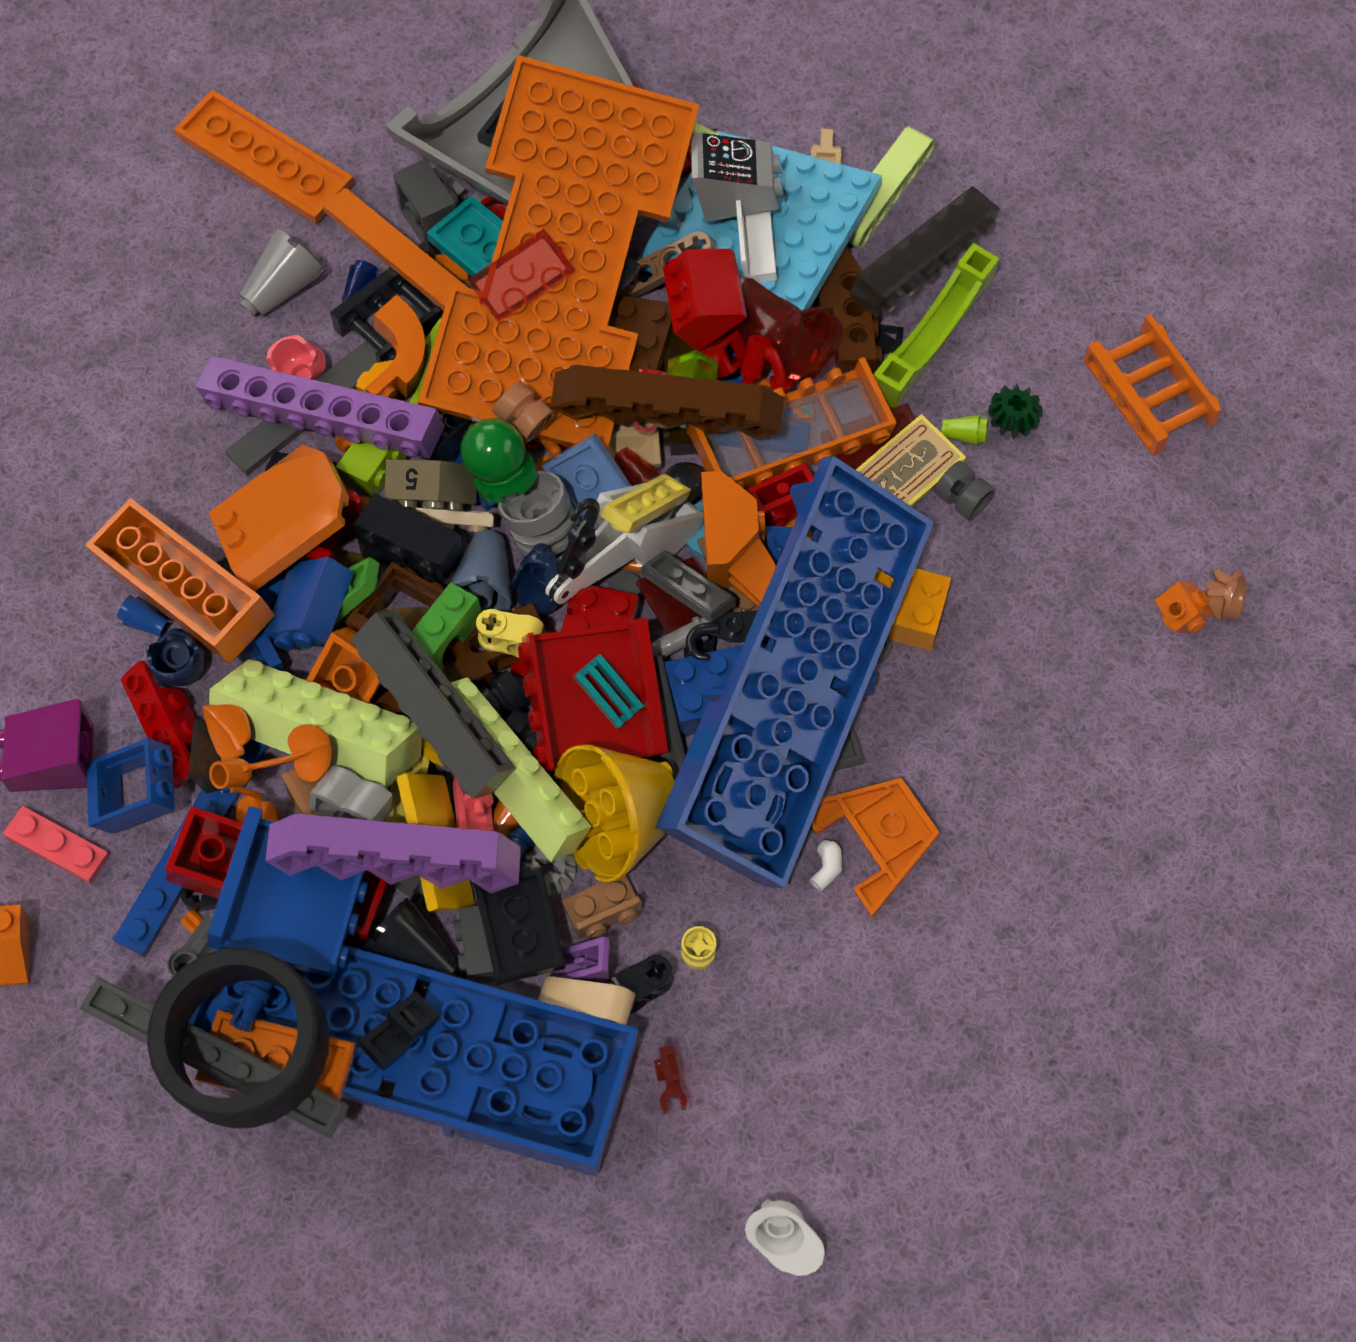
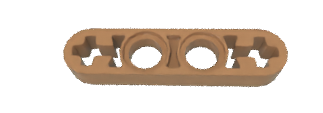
[620,231,716,298]

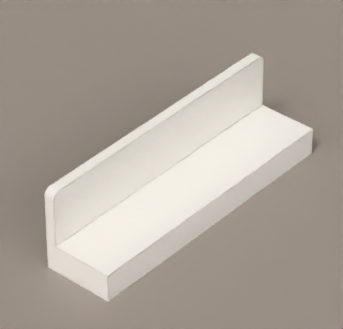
[736,200,777,285]

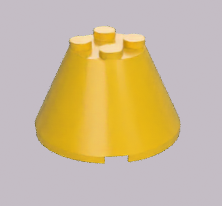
[554,744,675,882]

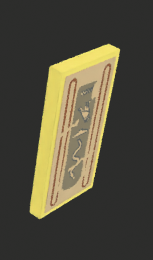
[856,414,966,507]

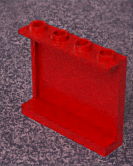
[518,618,668,772]

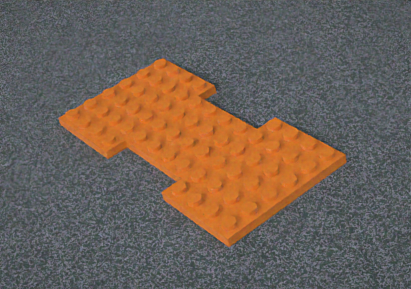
[418,55,700,450]

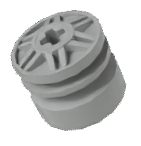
[499,470,580,555]

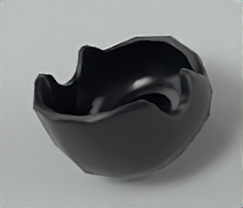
[665,462,707,503]

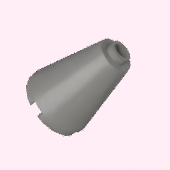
[239,229,324,316]

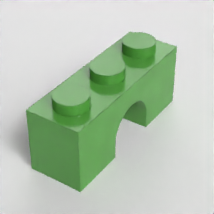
[412,582,482,671]

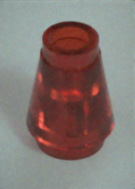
[614,447,660,486]

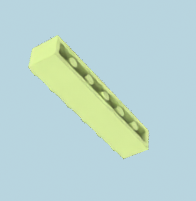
[451,677,591,862]

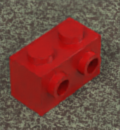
[746,463,814,529]

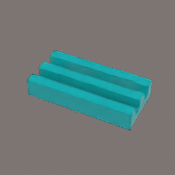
[573,654,644,729]

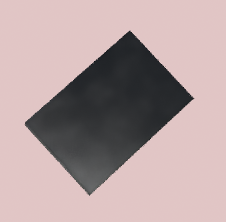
[473,867,566,985]

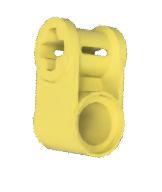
[476,609,544,658]

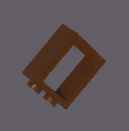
[346,562,445,632]

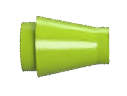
[942,414,989,446]

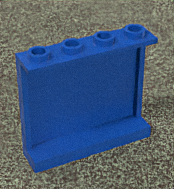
[208,806,368,979]

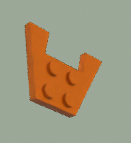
[810,778,940,919]

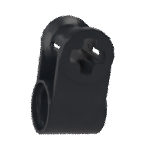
[605,955,673,1015]

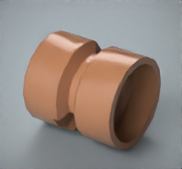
[492,381,554,443]

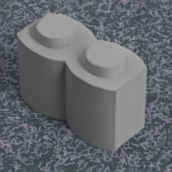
[309,766,393,821]

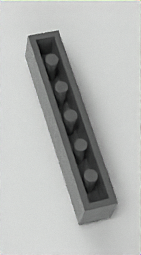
[351,610,516,799]

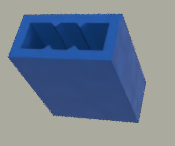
[263,557,354,651]

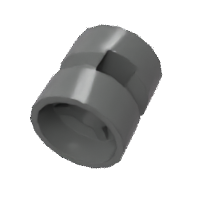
[934,461,996,521]

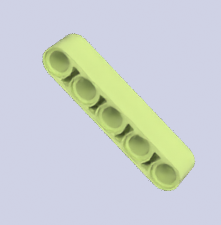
[848,126,935,249]

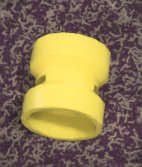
[681,926,716,970]

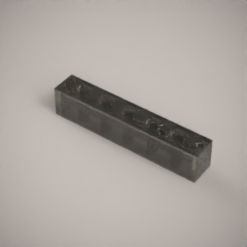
[849,186,1000,318]

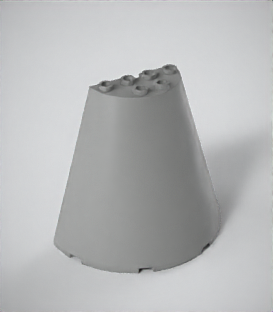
[385,0,647,225]

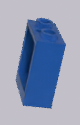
[86,738,175,834]

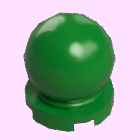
[460,418,538,503]

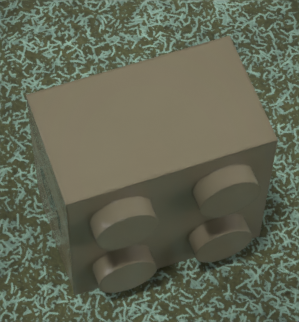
[384,459,477,510]

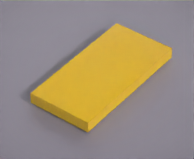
[397,773,476,912]

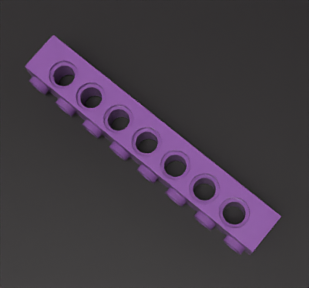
[195,356,445,459]

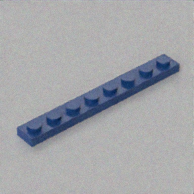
[113,739,269,957]

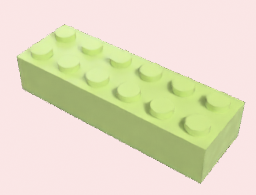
[209,659,422,788]

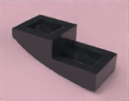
[359,991,440,1071]

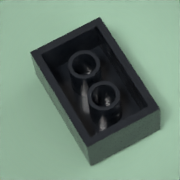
[354,493,464,589]

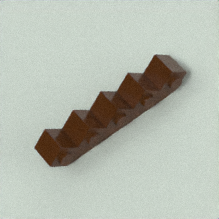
[550,365,784,440]

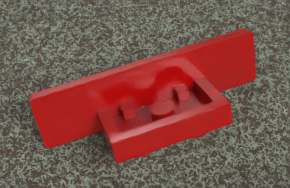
[121,661,208,789]

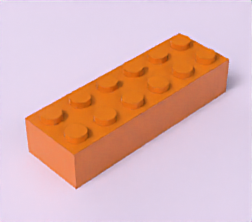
[85,498,275,665]

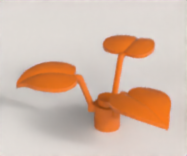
[202,704,332,823]

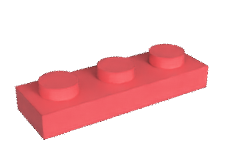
[2,806,110,885]

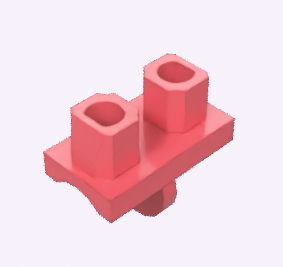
[453,778,494,831]

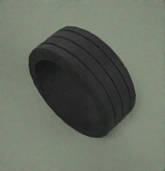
[147,947,330,1129]

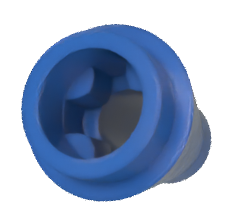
[117,595,170,638]

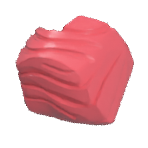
[266,335,326,380]

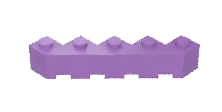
[265,814,520,893]

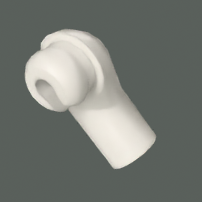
[809,840,842,892]

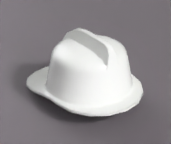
[745,1199,825,1276]

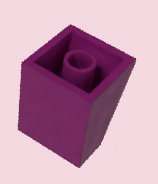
[0,699,94,792]

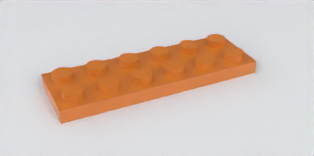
[174,89,354,224]

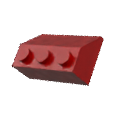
[663,248,747,352]

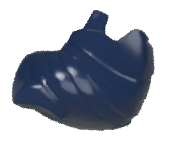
[510,543,560,617]
[146,628,205,686]

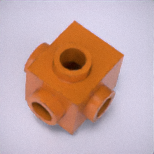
[1154,581,1214,634]

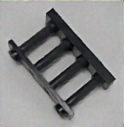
[330,240,475,363]

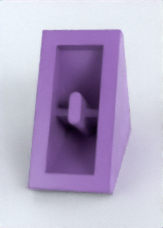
[554,937,610,983]

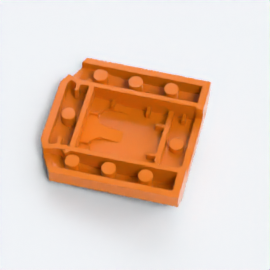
[208,444,349,592]

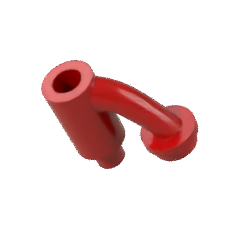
[740,335,793,394]

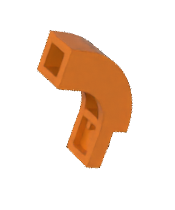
[365,295,425,399]

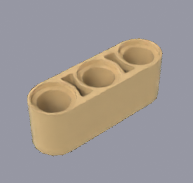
[538,976,635,1025]

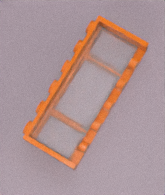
[686,357,897,489]

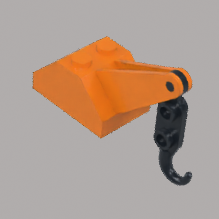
[685,471,776,661]

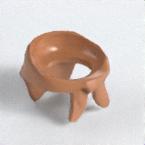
[1205,569,1247,621]

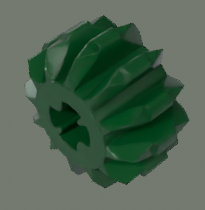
[988,384,1043,440]

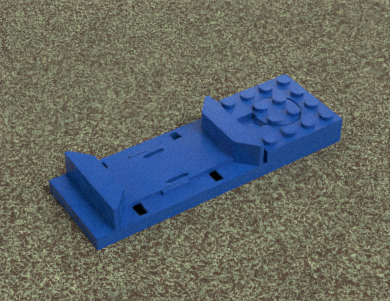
[655,456,934,888]
[188,945,638,1177]

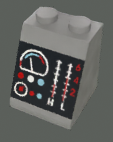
[691,132,783,222]

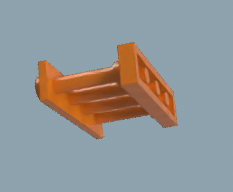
[1083,314,1222,456]

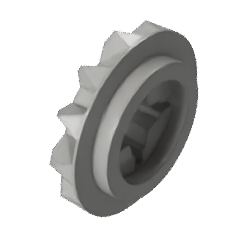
[521,845,576,896]

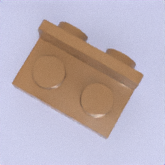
[561,875,642,940]

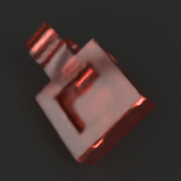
[653,1045,687,1114]

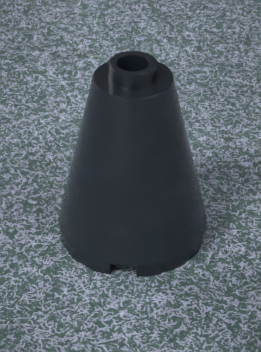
[361,897,460,988]

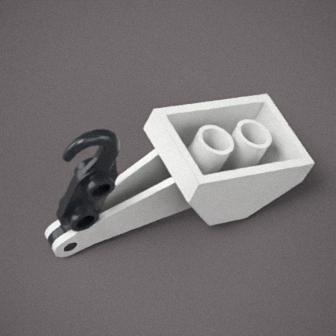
[545,483,703,604]

